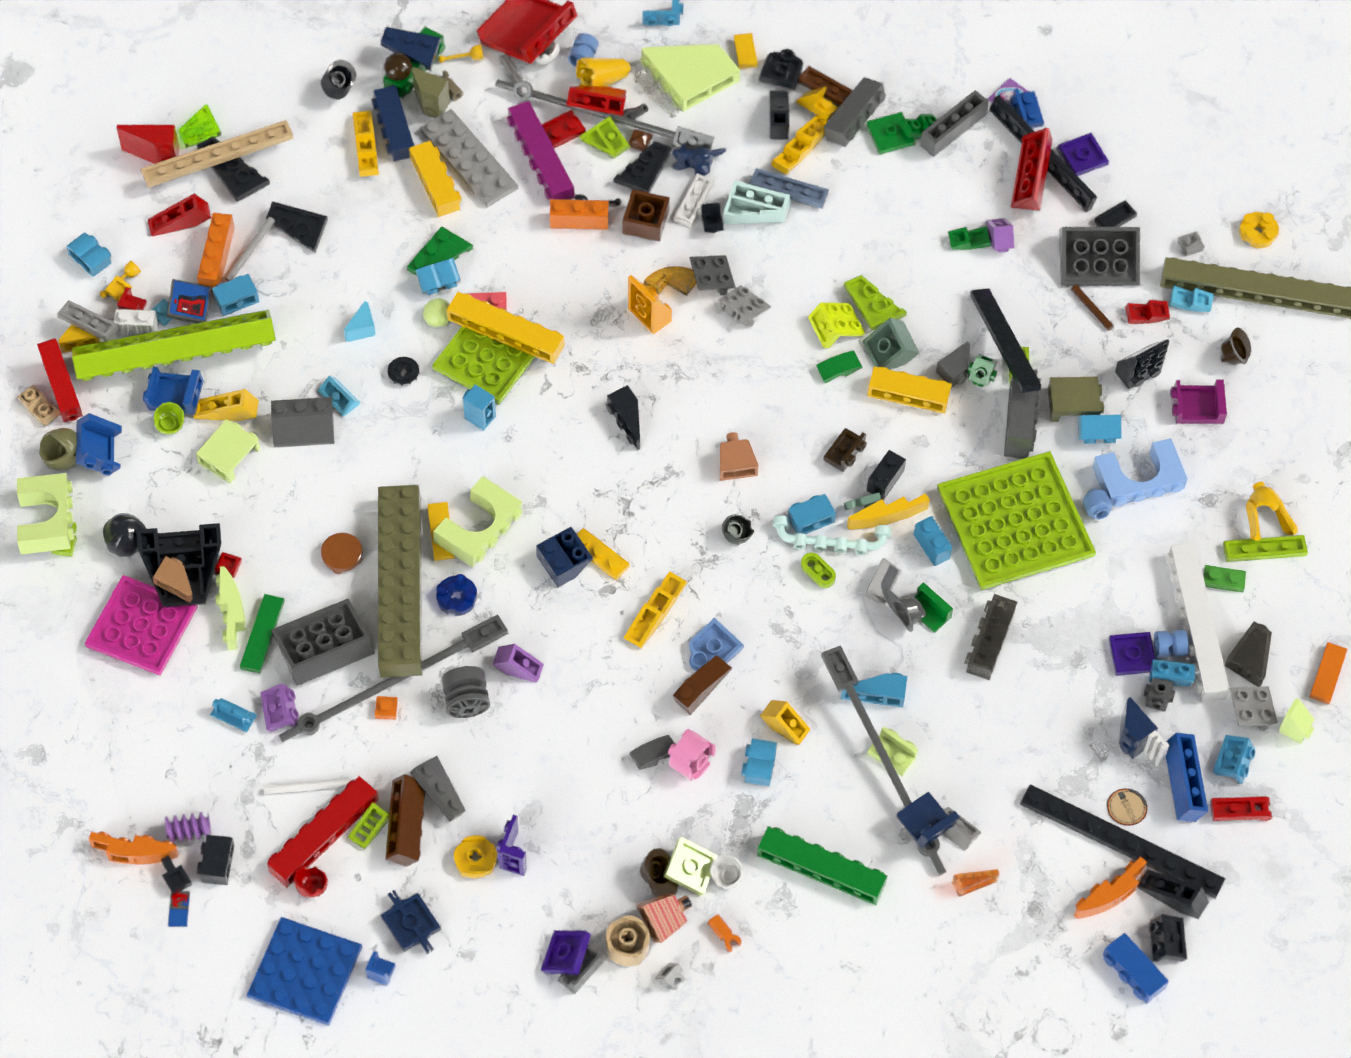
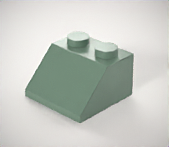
[862,318,919,370]

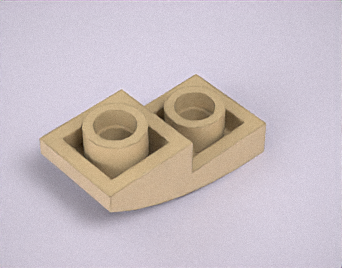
[17,385,61,426]

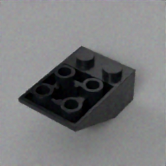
[1115,339,1170,389]

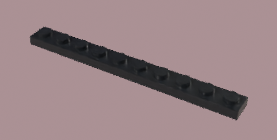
[1020,784,1226,899]

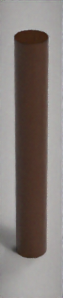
[1071,284,1114,331]

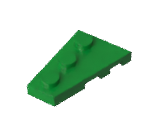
[407,226,473,276]

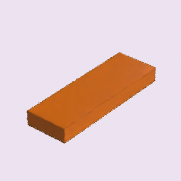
[1309,642,1347,704]

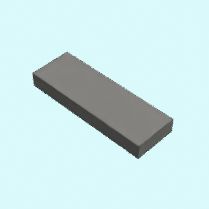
[57,300,118,342]

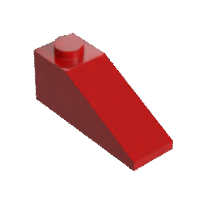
[566,86,626,116]
[147,193,211,236]

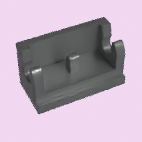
[558,944,603,994]

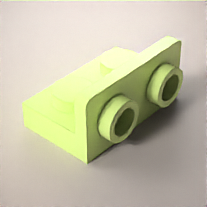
[868,727,918,776]

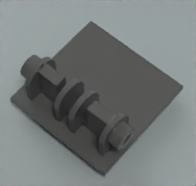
[689,255,736,296]

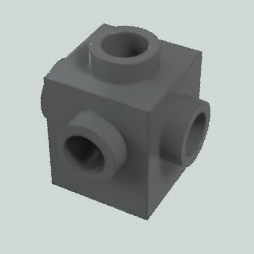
[1143,678,1175,711]

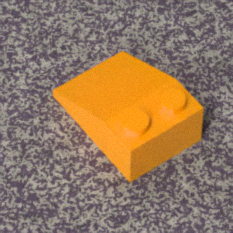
[628,275,672,334]

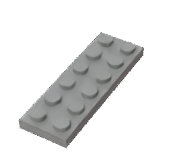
[420,109,518,208]

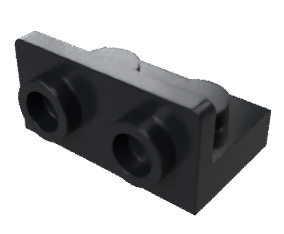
[1149,914,1187,962]

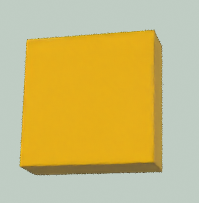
[104,275,132,302]

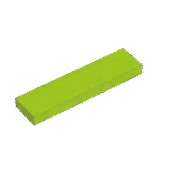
[1223,535,1308,562]

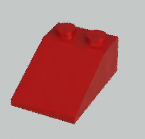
[116,125,179,164]

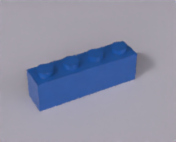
[1166,733,1208,822]

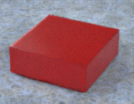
[215,552,242,578]

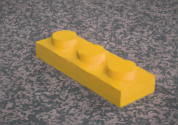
[577,528,630,580]

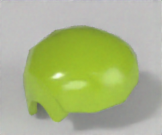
[154,402,184,435]

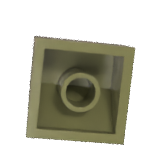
[412,67,450,118]

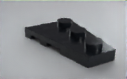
[614,141,672,193]
[266,201,328,253]

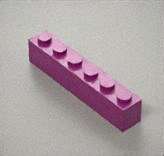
[506,100,575,200]

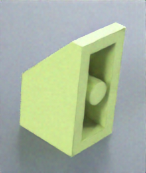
[1278,698,1315,744]

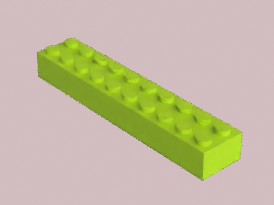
[72,309,276,381]

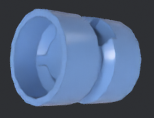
[568,33,599,67]
[1154,630,1188,658]

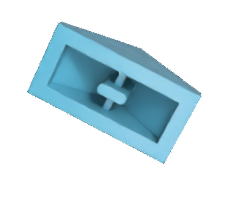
[344,301,376,342]

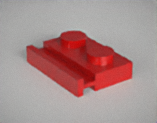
[542,110,586,149]

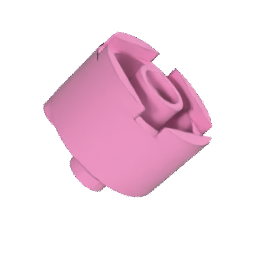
[668,729,716,780]

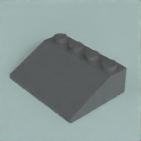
[1059,227,1140,286]
[271,599,374,686]

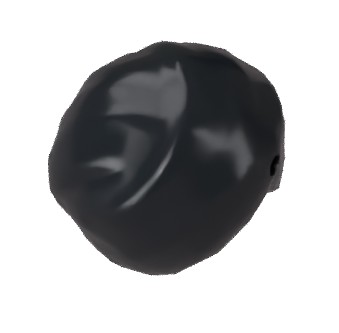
[103,513,146,557]

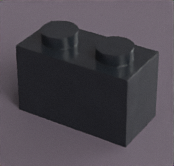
[866,450,906,501]
[197,835,235,885]

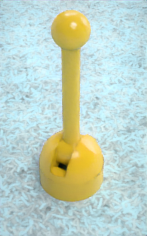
[438,44,484,63]
[100,260,141,298]

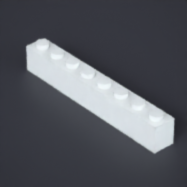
[1166,543,1230,702]

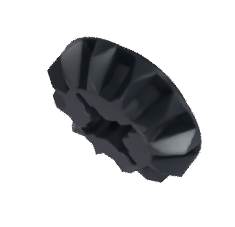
[387,357,420,386]

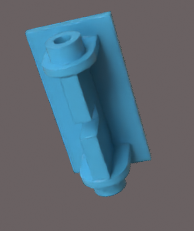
[210,698,257,732]

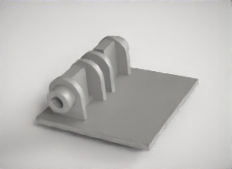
[719,285,771,327]
[1230,686,1278,731]

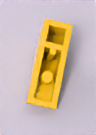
[193,389,259,421]

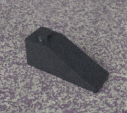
[1138,869,1209,919]

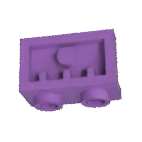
[260,683,299,732]

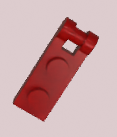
[1210,796,1272,821]

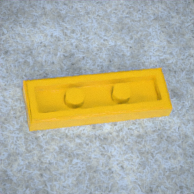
[427,502,455,561]

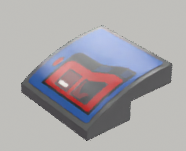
[166,279,211,323]

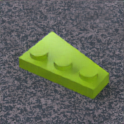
[844,275,907,331]

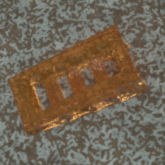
[952,869,1000,897]

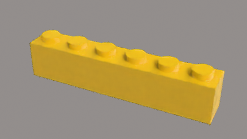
[447,291,565,364]

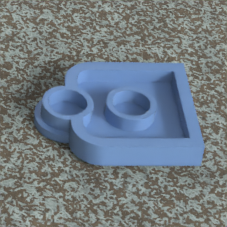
[689,617,744,671]

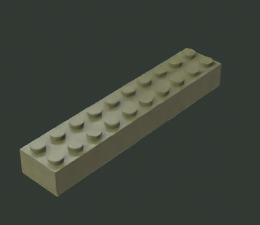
[378,485,423,678]

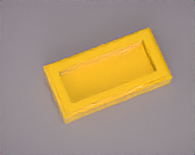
[733,33,758,69]

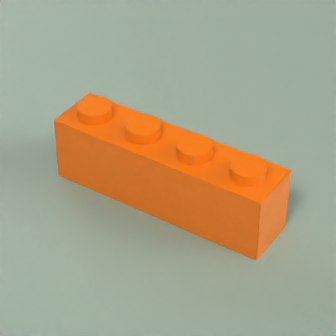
[197,212,235,292]

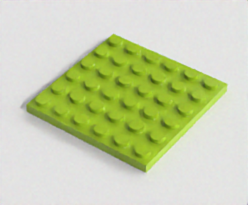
[937,451,1096,590]

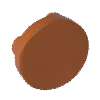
[321,533,363,574]

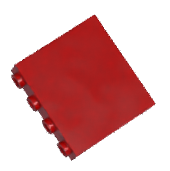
[476,0,578,64]

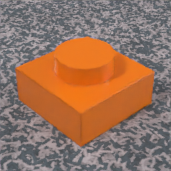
[375,696,398,720]

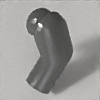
[623,103,648,119]

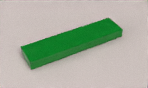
[240,594,285,674]

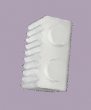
[114,309,158,337]

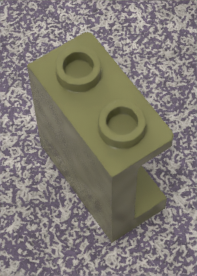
[1048,377,1104,422]

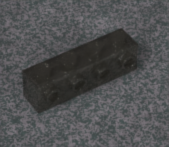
[964,594,1018,680]

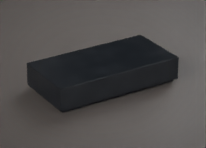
[1094,200,1137,227]

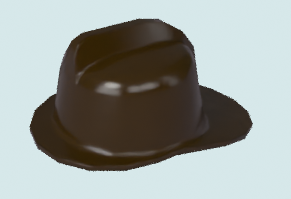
[1221,327,1251,365]
[640,848,678,897]

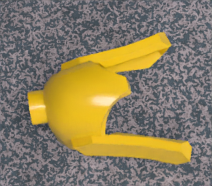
[1245,481,1298,541]

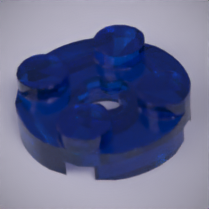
[436,574,477,616]

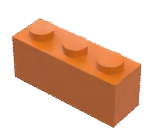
[550,199,609,230]

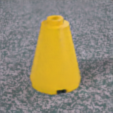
[576,57,631,86]

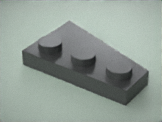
[410,756,466,822]

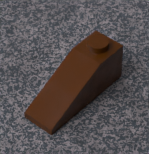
[673,655,732,715]

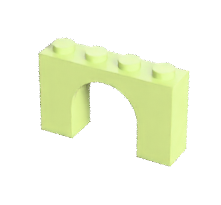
[17,473,74,554]
[433,476,523,568]

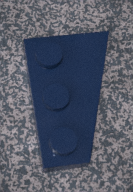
[380,26,441,72]

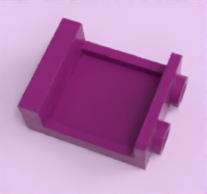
[1170,379,1227,424]

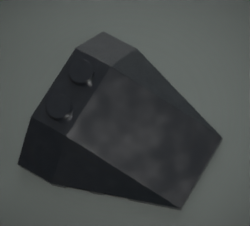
[137,523,222,608]

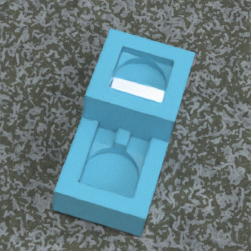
[1169,286,1214,312]

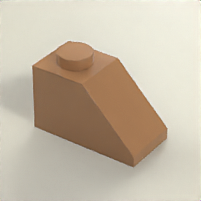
[153,556,192,602]

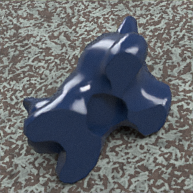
[672,144,726,176]

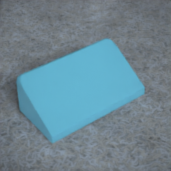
[317,376,361,416]

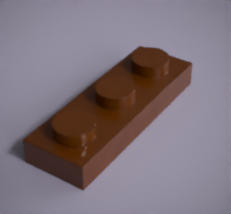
[798,66,853,106]

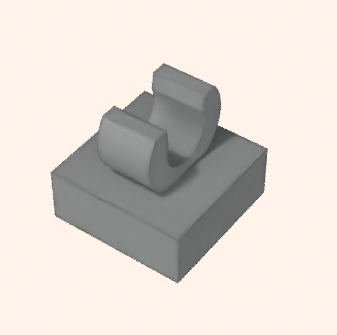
[1178,232,1205,257]
[655,963,685,990]

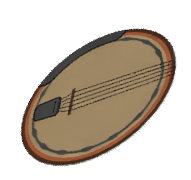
[1107,788,1148,826]

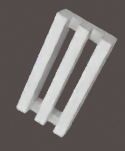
[1143,731,1169,767]

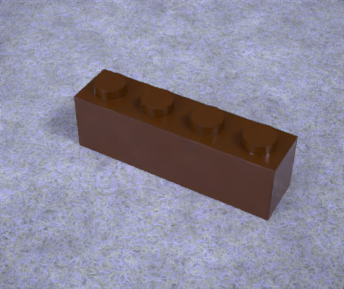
[385,774,426,867]

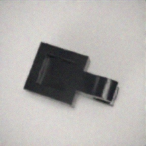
[161,855,192,895]

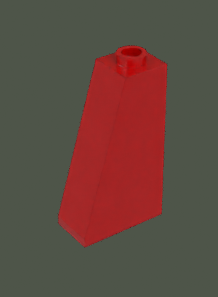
[37,338,83,422]

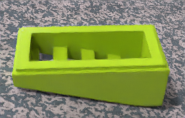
[348,802,389,850]

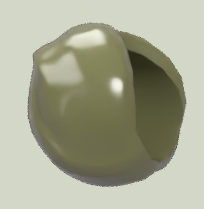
[39,428,77,471]

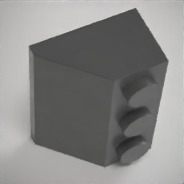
[271,397,335,448]

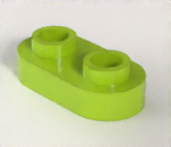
[801,552,836,588]

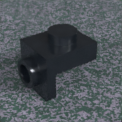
[701,202,724,233]

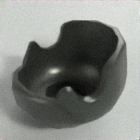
[722,514,754,545]

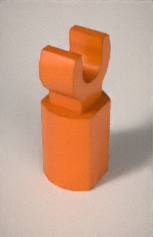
[708,914,742,953]

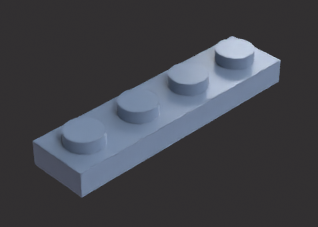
[750,168,829,209]

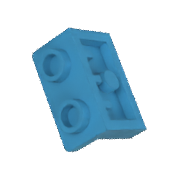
[1149,659,1195,687]
[1213,735,1256,784]

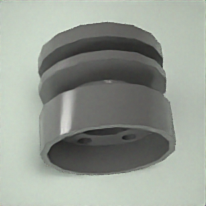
[441,666,490,718]

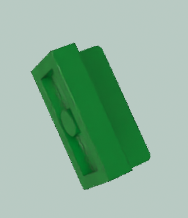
[914,582,953,633]

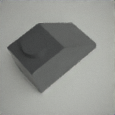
[936,341,970,388]

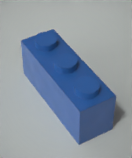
[1103,932,1169,1004]

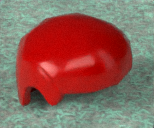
[293,865,328,898]

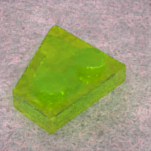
[178,104,222,148]

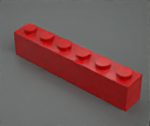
[267,776,379,888]

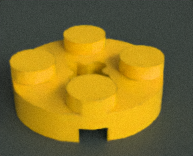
[1239,212,1279,248]
[454,835,497,878]

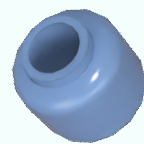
[1083,489,1112,520]

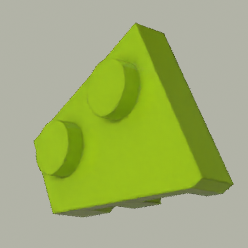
[579,116,631,158]

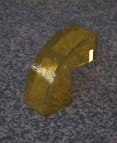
[643,266,697,296]

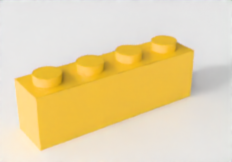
[409,140,462,217]
[867,366,952,414]

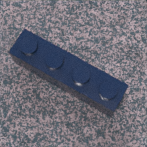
[371,85,415,162]

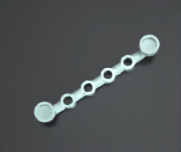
[773,515,892,555]

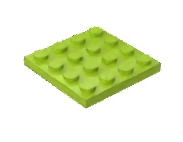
[432,326,535,405]

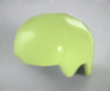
[423,298,450,327]

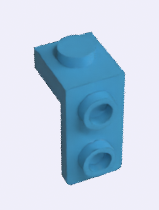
[642,0,683,26]

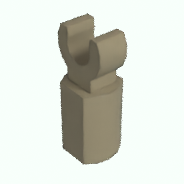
[436,70,463,101]

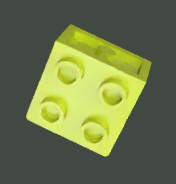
[808,302,865,348]

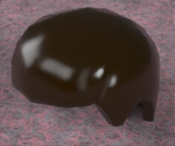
[383,52,412,81]

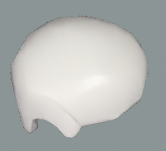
[535,40,559,64]
[710,854,744,889]

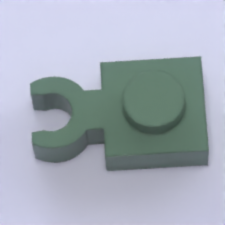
[843,493,881,511]

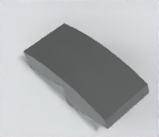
[629,735,674,770]

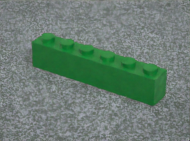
[757,826,888,905]

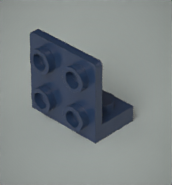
[896,792,960,849]

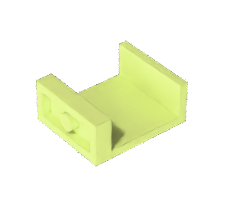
[196,419,260,483]

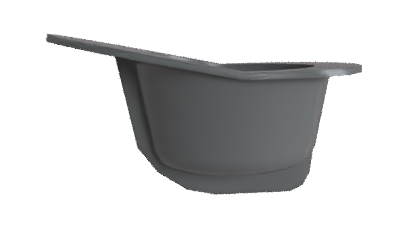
[884,590,926,632]

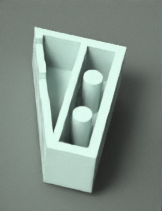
[723,180,790,224]

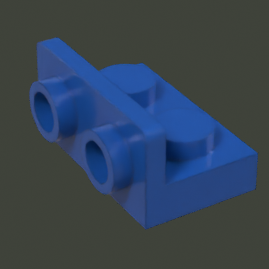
[1010,88,1044,128]

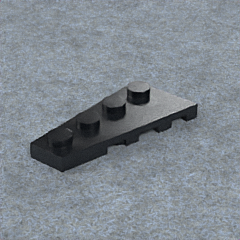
[196,136,270,202]

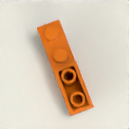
[89,831,179,865]
[1074,857,1147,919]

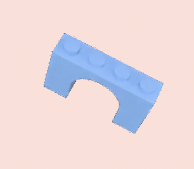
[1092,438,1188,507]

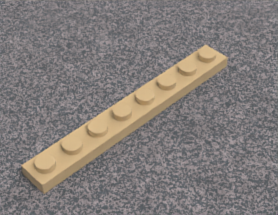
[141,120,294,188]

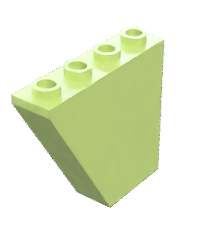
[640,44,740,112]

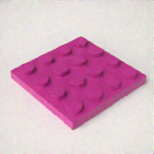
[85,575,198,676]

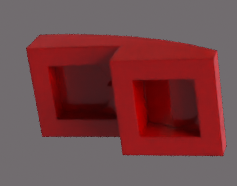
[1125,300,1170,324]

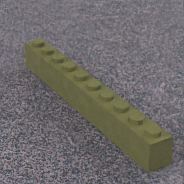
[1160,257,1351,319]

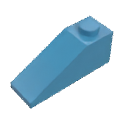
[841,673,908,708]

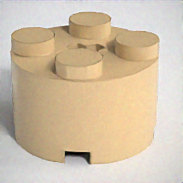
[606,916,650,966]

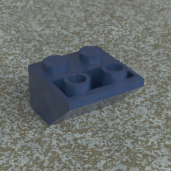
[536,527,593,588]

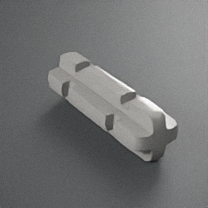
[499,54,523,84]

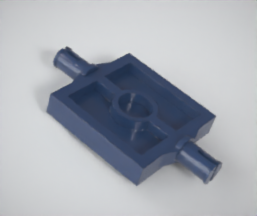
[381,890,441,954]

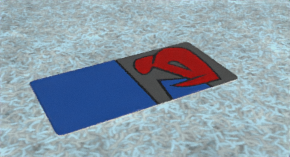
[168,891,190,927]

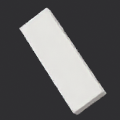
[673,174,714,228]

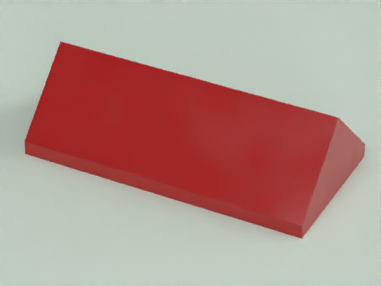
[1011,128,1053,211]

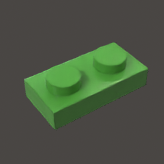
[1203,565,1246,593]

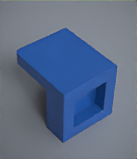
[365,951,396,986]

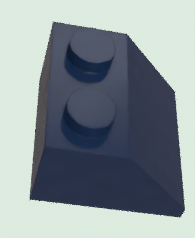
[1119,697,1158,759]

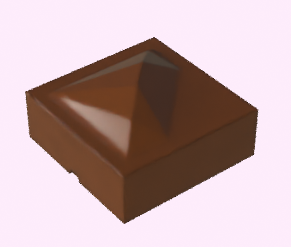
[628,129,652,152]

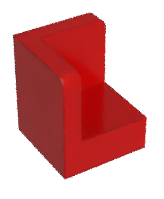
[117,287,147,310]

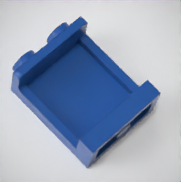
[143,367,204,415]
[76,413,122,476]

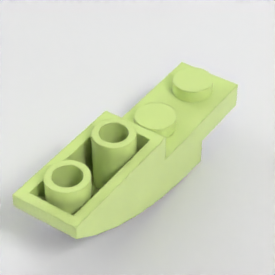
[216,567,246,650]

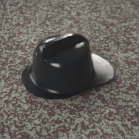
[321,60,356,100]

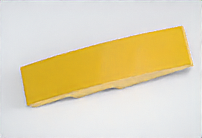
[352,110,379,177]
[771,115,828,175]
[847,493,930,530]
[623,571,688,649]

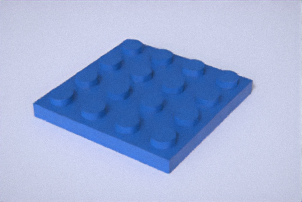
[247,917,363,1026]

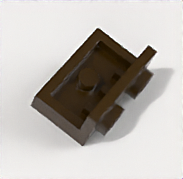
[823,428,867,472]

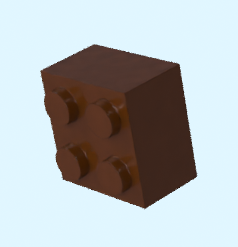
[622,189,670,242]

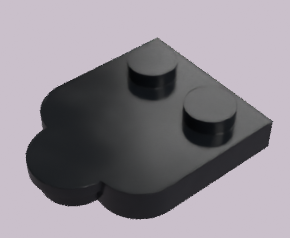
[759,49,803,90]

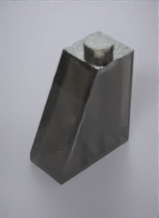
[1224,621,1272,687]

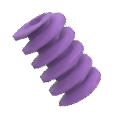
[165,812,211,843]

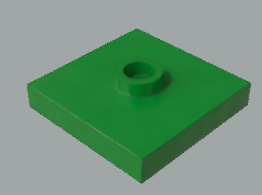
[866,112,915,155]

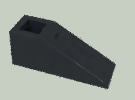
[769,91,789,140]
[606,385,640,450]

